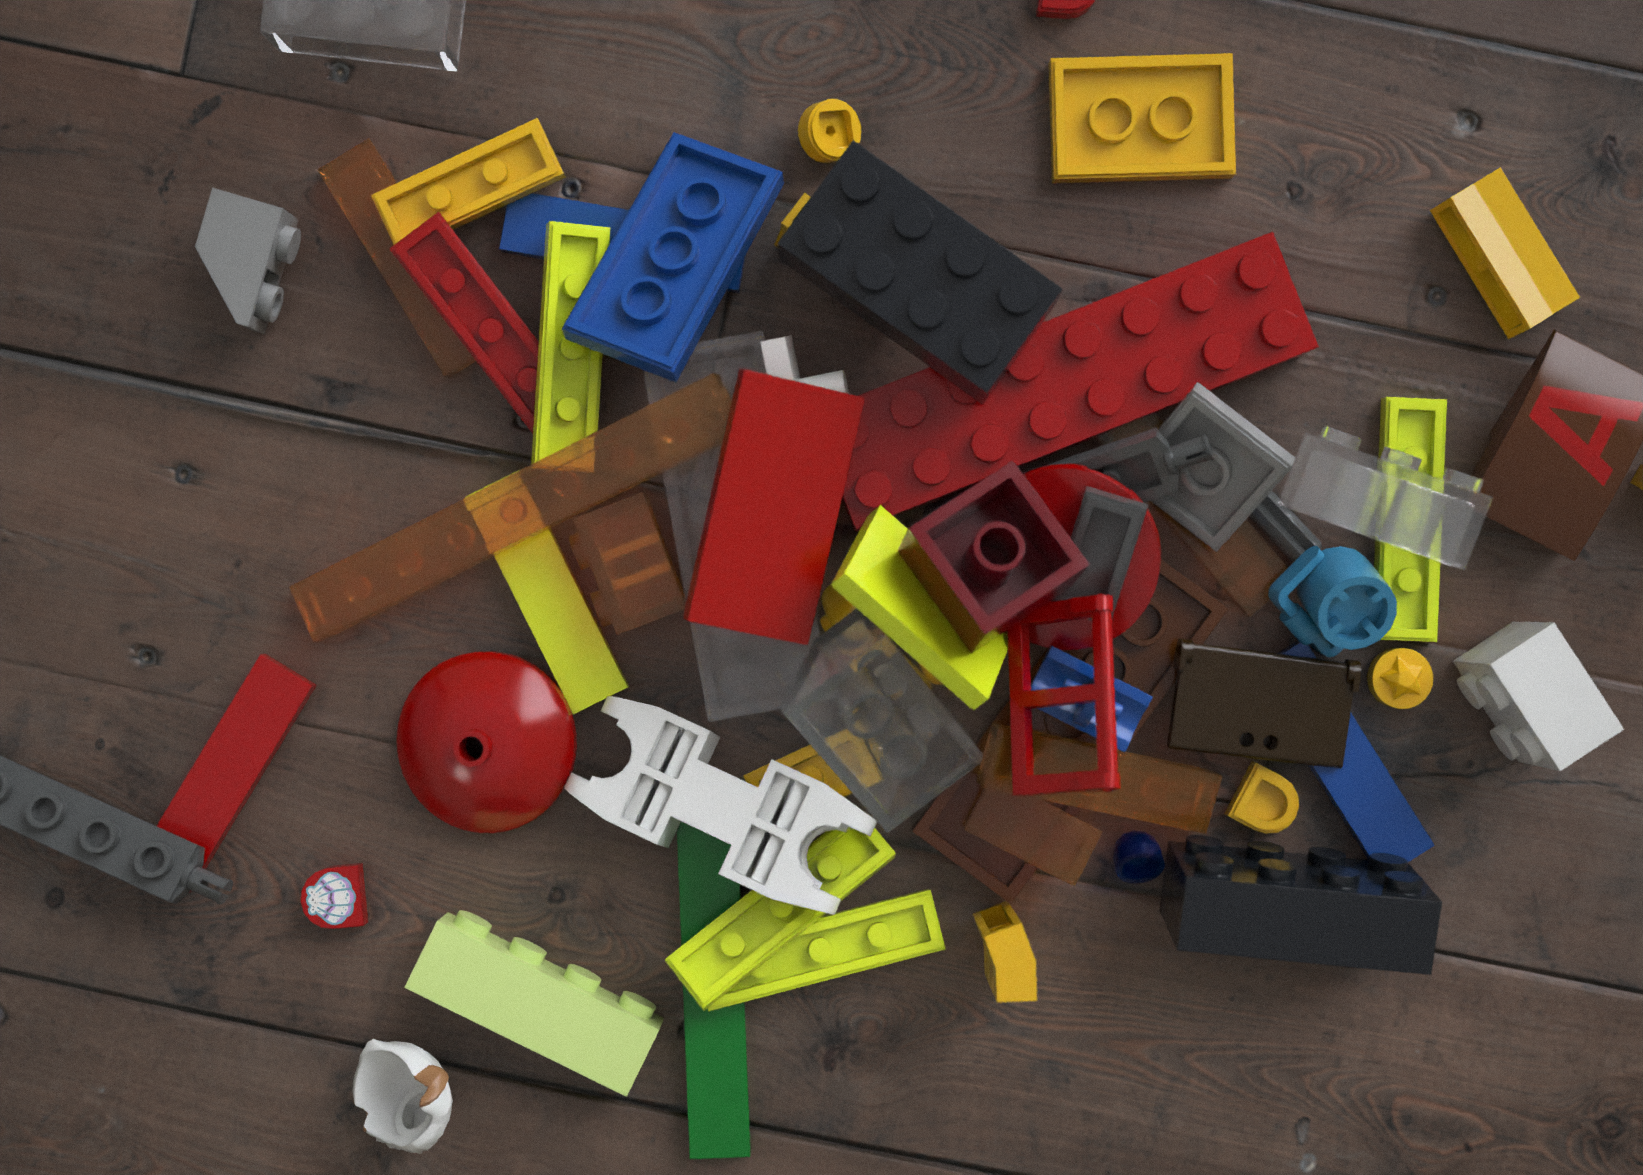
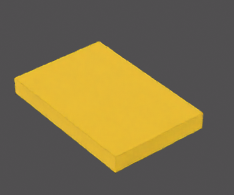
[1049,53,1236,183]

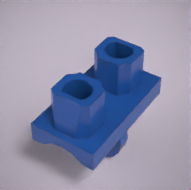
[1031,646,1153,753]

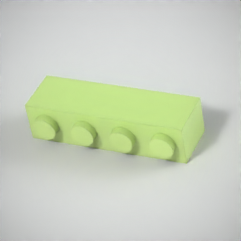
[404,910,664,1097]

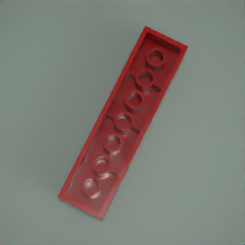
[842,232,1319,532]

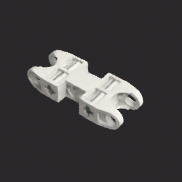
[564,696,877,915]

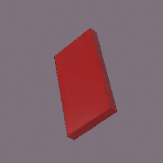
[683,368,865,645]

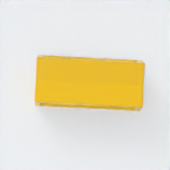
[1430,167,1580,339]
[973,901,1037,1002]

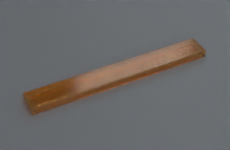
[289,373,732,642]

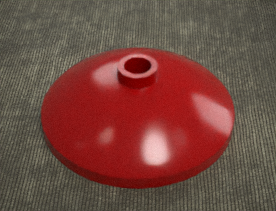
[397,651,577,833]

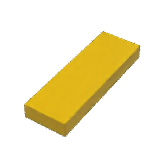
[371,118,566,245]

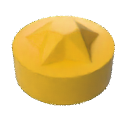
[798,99,861,163]
[1367,648,1433,709]

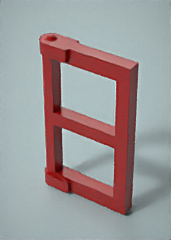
[1008,594,1121,797]

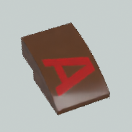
[1460,329,1643,561]

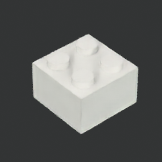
[1453,622,1624,771]

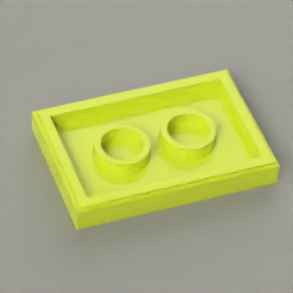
[831,505,1008,710]

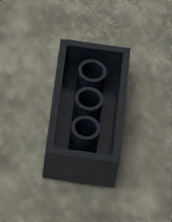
[777,140,1063,405]
[1159,835,1442,975]

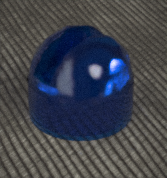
[1113,830,1165,884]

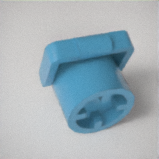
[1268,546,1397,657]

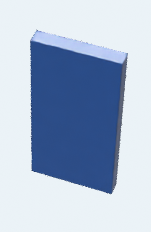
[562,132,784,383]

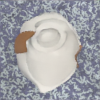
[352,1039,453,1154]

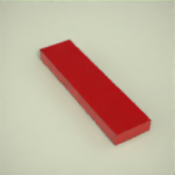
[389,211,539,434]
[157,654,317,893]

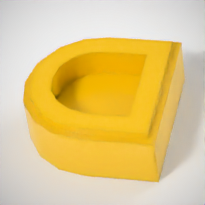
[1224,761,1299,834]

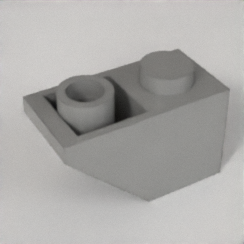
[195,188,301,335]

